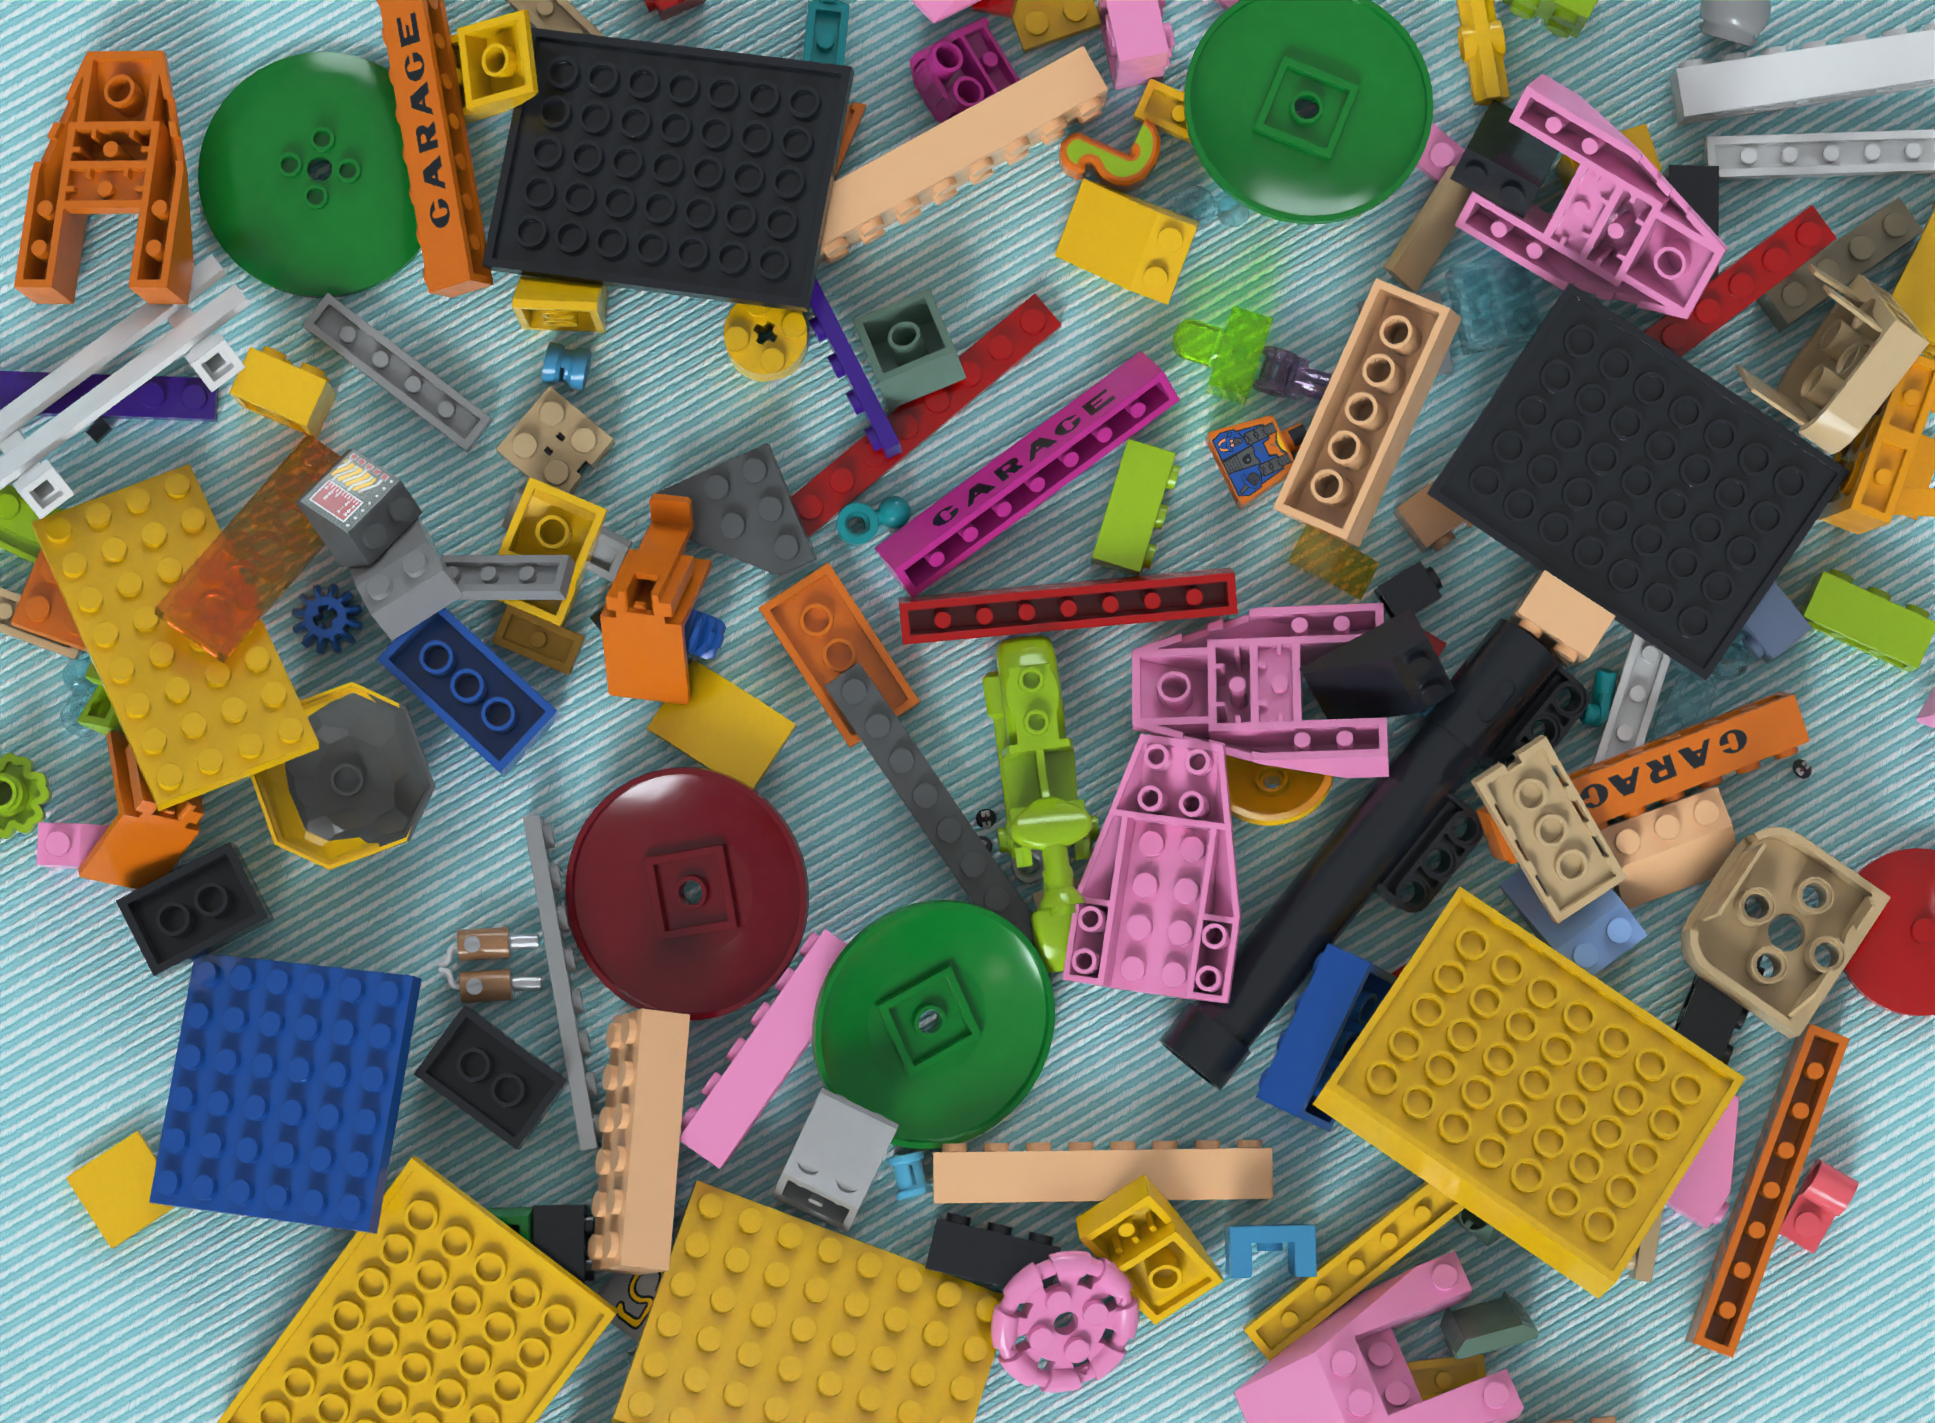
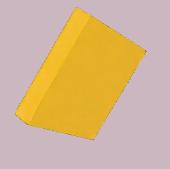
[66,1131,176,1249]

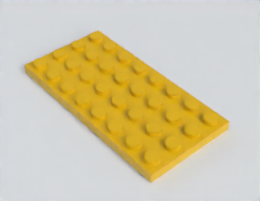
[32,464,319,811]

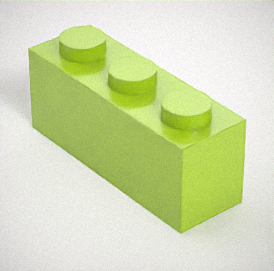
[1090,439,1181,576]
[1800,569,1935,673]

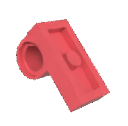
[1779,1159,1859,1254]

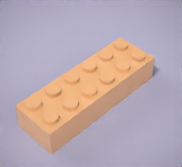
[1273,278,1462,547]
[588,1008,690,1275]

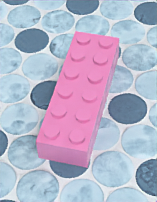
[680,929,847,1169]

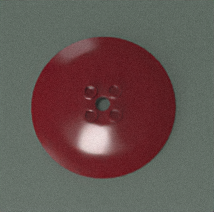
[566,767,809,1021]

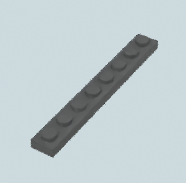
[824,663,1033,944]

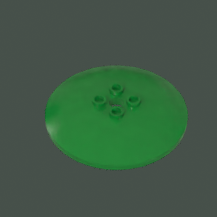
[1183,0,1433,225]
[198,52,422,298]
[812,900,1055,1149]

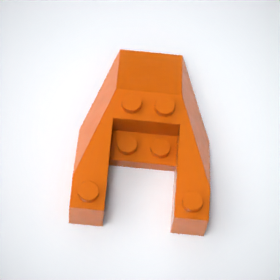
[14,50,194,304]

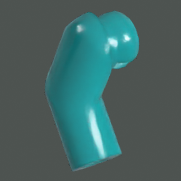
[1579,668,1618,728]

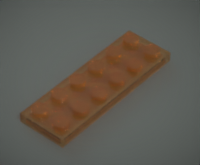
[154,434,341,663]

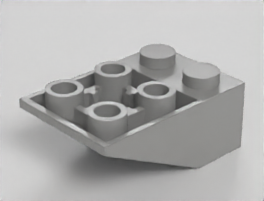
[772,1088,899,1233]

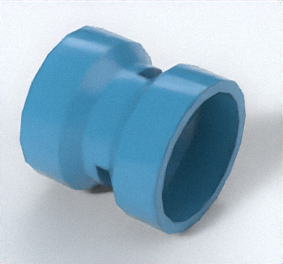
[542,342,592,391]

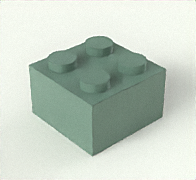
[852,288,966,410]

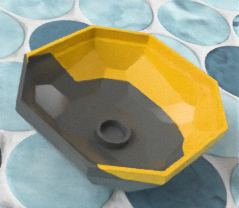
[250,682,436,870]

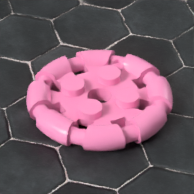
[991,1250,1139,1393]

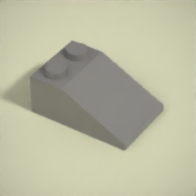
[349,516,463,641]

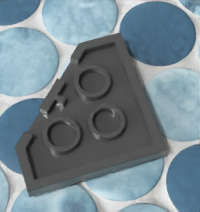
[656,443,817,576]

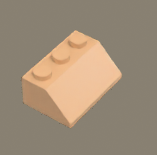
[1594,786,1736,909]

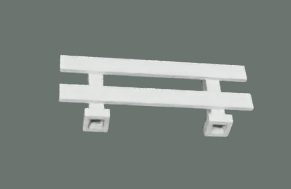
[0,254,251,520]

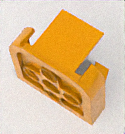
[1818,355,1935,535]

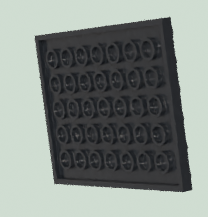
[482,28,854,312]
[1426,283,1850,681]

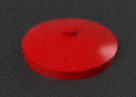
[1843,848,1935,1016]

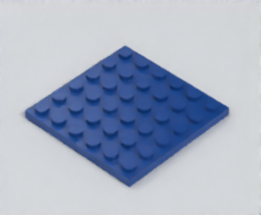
[149,953,422,1234]

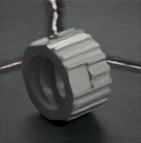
[1011,849,1044,885]

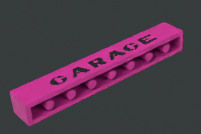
[874,351,1180,598]

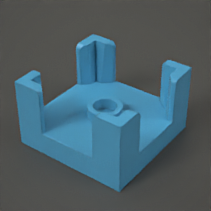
[1224,1224,1317,1279]

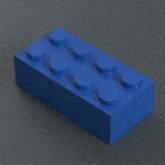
[376,608,561,777]
[1256,943,1398,1132]

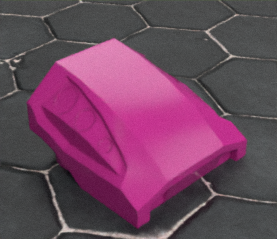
[909,17,1019,123]

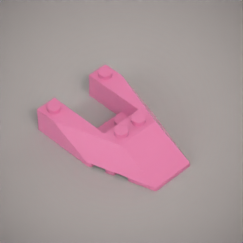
[1455,74,1728,319]
[1132,603,1389,778]
[1234,1251,1524,1423]

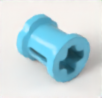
[887,1150,933,1200]

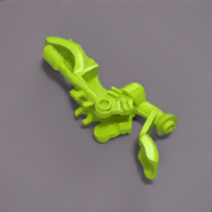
[982,635,1100,973]

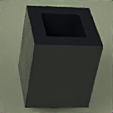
[1374,561,1443,619]

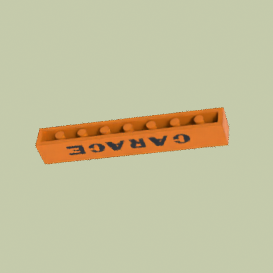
[376,0,493,298]
[1476,691,1810,864]
[1685,1024,1850,1358]

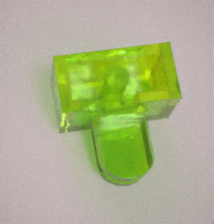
[1172,306,1273,405]

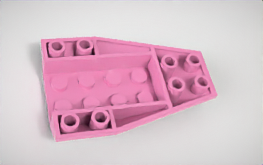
[1062,734,1241,1004]

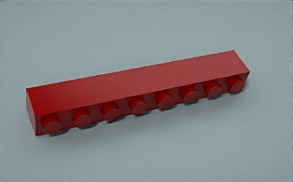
[898,567,1238,645]

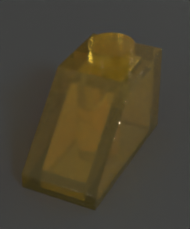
[1286,524,1379,600]

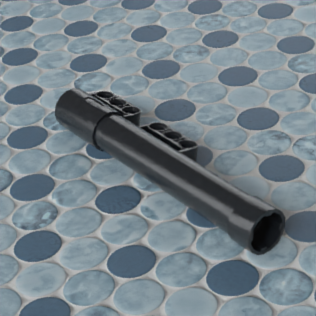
[1158,618,1589,1090]

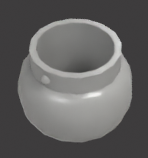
[1699,0,1771,47]

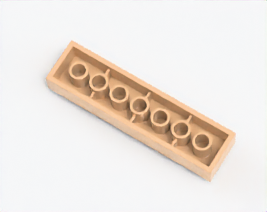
[818,46,1108,265]

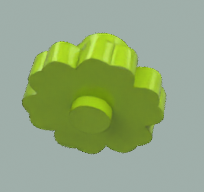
[0,753,52,839]

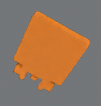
[600,493,712,705]
[78,731,204,889]

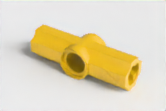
[1456,0,1510,106]

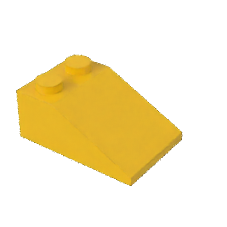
[1054,178,1200,305]
[512,275,608,333]

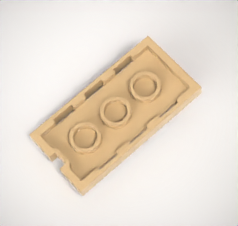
[1471,735,1627,924]

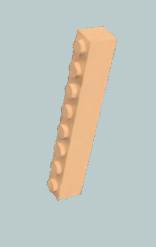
[933,1139,1273,1204]

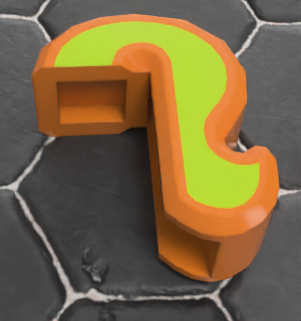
[1059,118,1161,192]

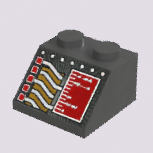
[296,449,423,567]

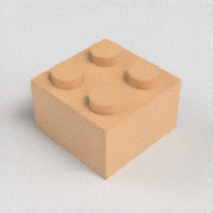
[1508,570,1616,667]

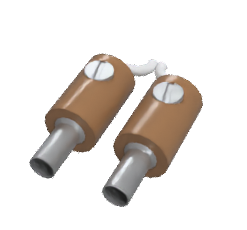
[438,927,542,1003]

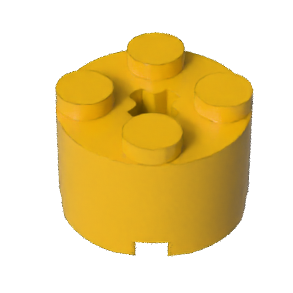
[724,303,808,382]

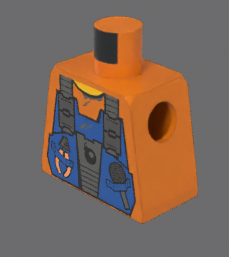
[1205,415,1307,510]

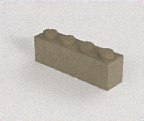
[1756,197,1923,333]

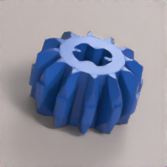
[292,584,364,655]
[684,609,726,659]

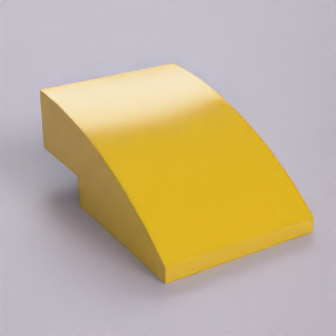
[450,9,539,124]
[497,477,608,627]
[646,659,797,789]
[1075,1174,1224,1325]

